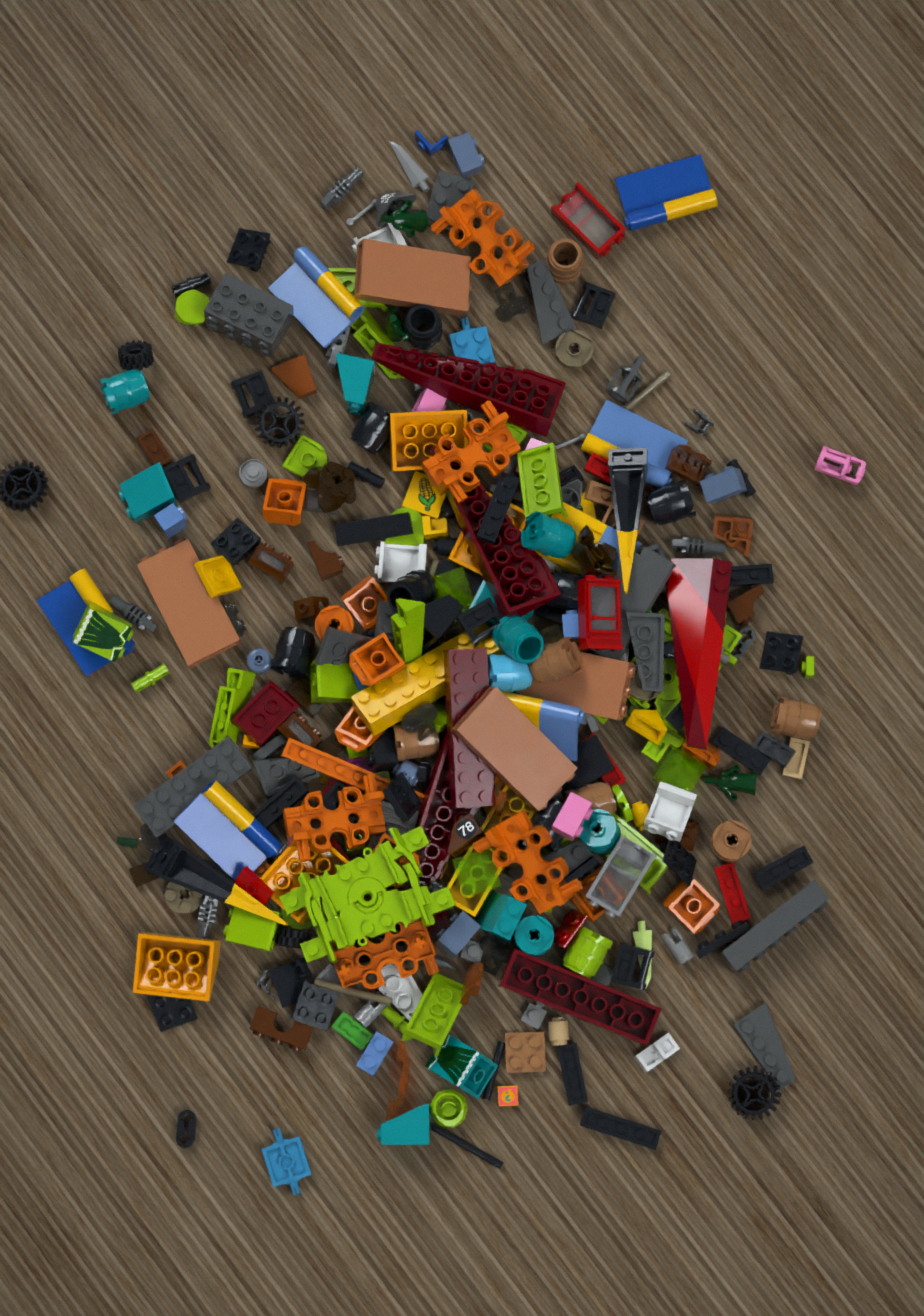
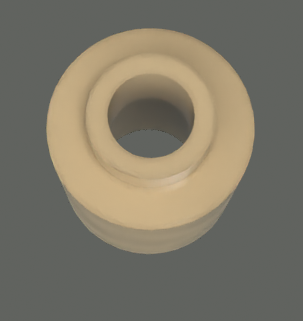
[548,1017,569,1046]

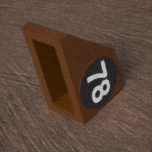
[448,813,486,858]

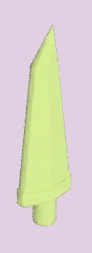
[632,921,652,987]

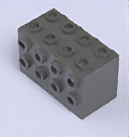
[204,273,294,358]

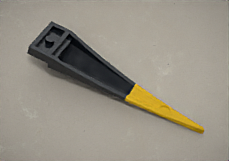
[608,448,648,594]
[144,834,288,926]

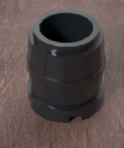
[404,304,442,350]
[350,402,390,455]
[646,479,696,526]
[546,568,596,612]
[387,570,438,613]
[270,627,315,679]
[531,798,564,853]

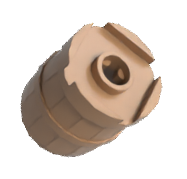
[546,239,584,284]
[529,637,583,684]
[770,695,821,740]
[391,720,439,762]
[564,782,616,815]
[710,820,752,862]

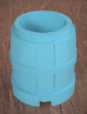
[487,653,533,692]

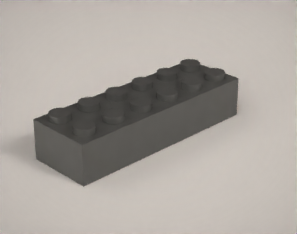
[134,736,253,838]
[719,880,829,973]

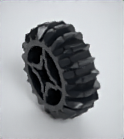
[253,396,305,448]
[0,460,49,512]
[728,1066,782,1120]

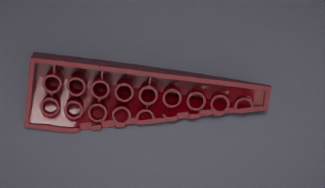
[371,343,566,437]
[429,446,561,618]

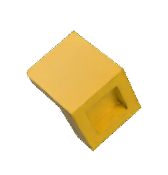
[422,516,448,540]

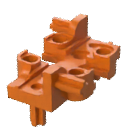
[431,189,535,287]
[421,401,521,503]
[283,774,386,862]
[473,810,583,915]
[332,920,439,989]

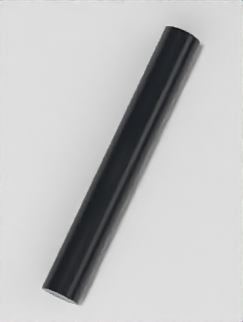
[482,1041,505,1101]

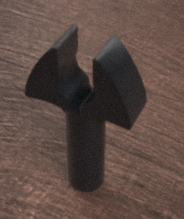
[418,762,432,794]

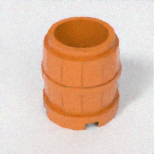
[315,605,354,642]

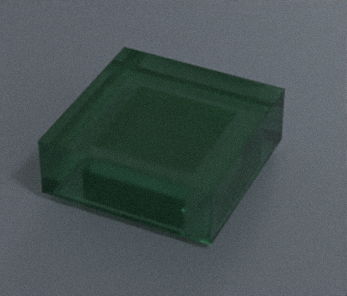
[116,836,139,849]

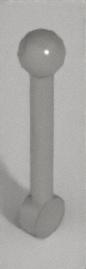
[346,199,377,226]
[555,434,586,449]

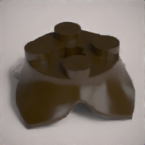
[303,461,356,513]
[571,525,617,577]

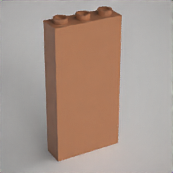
[354,239,472,316]
[137,539,241,669]
[517,644,635,720]
[451,686,578,811]

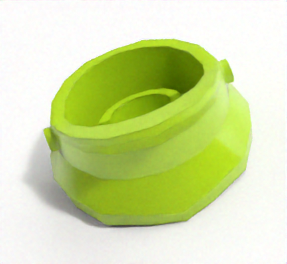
[175,289,210,326]
[429,1089,468,1128]

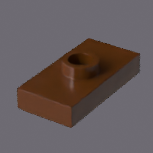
[136,428,172,467]

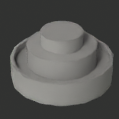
[239,459,268,488]

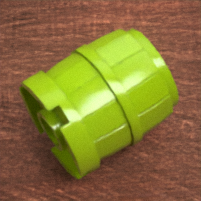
[562,925,613,979]

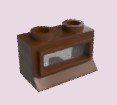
[248,543,294,584]
[277,713,322,749]

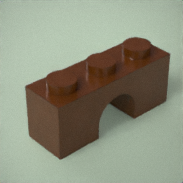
[250,1006,314,1052]

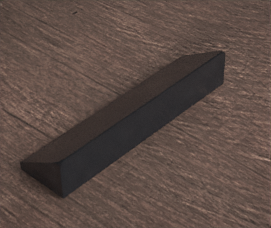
[334,512,413,546]

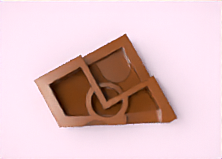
[271,354,317,399]
[712,514,754,557]
[460,963,484,1005]

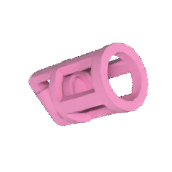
[814,445,866,485]

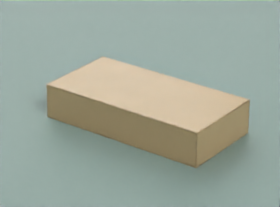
[782,737,810,780]

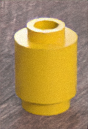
[631,801,650,831]

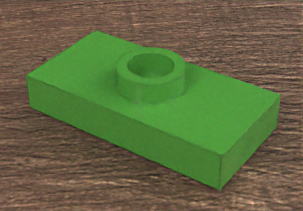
[331,1011,374,1051]

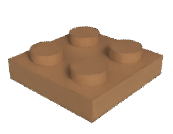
[505,1032,546,1073]

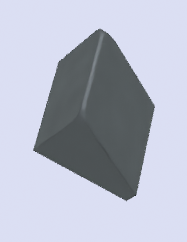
[591,965,614,987]

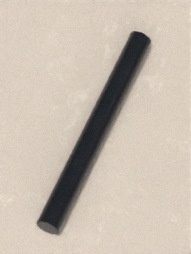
[431,1123,504,1169]

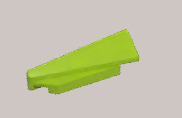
[350,307,407,379]
[391,598,425,665]
[209,668,256,748]

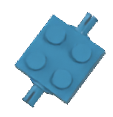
[449,318,495,364]
[262,1128,312,1196]

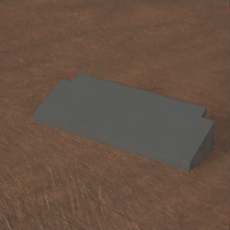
[589,547,676,660]

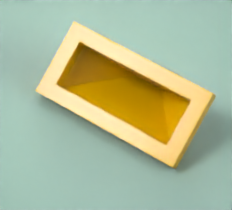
[625,709,667,745]

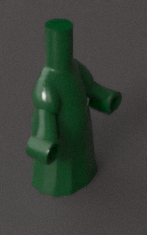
[380,200,428,238]
[385,307,410,342]
[705,764,757,802]

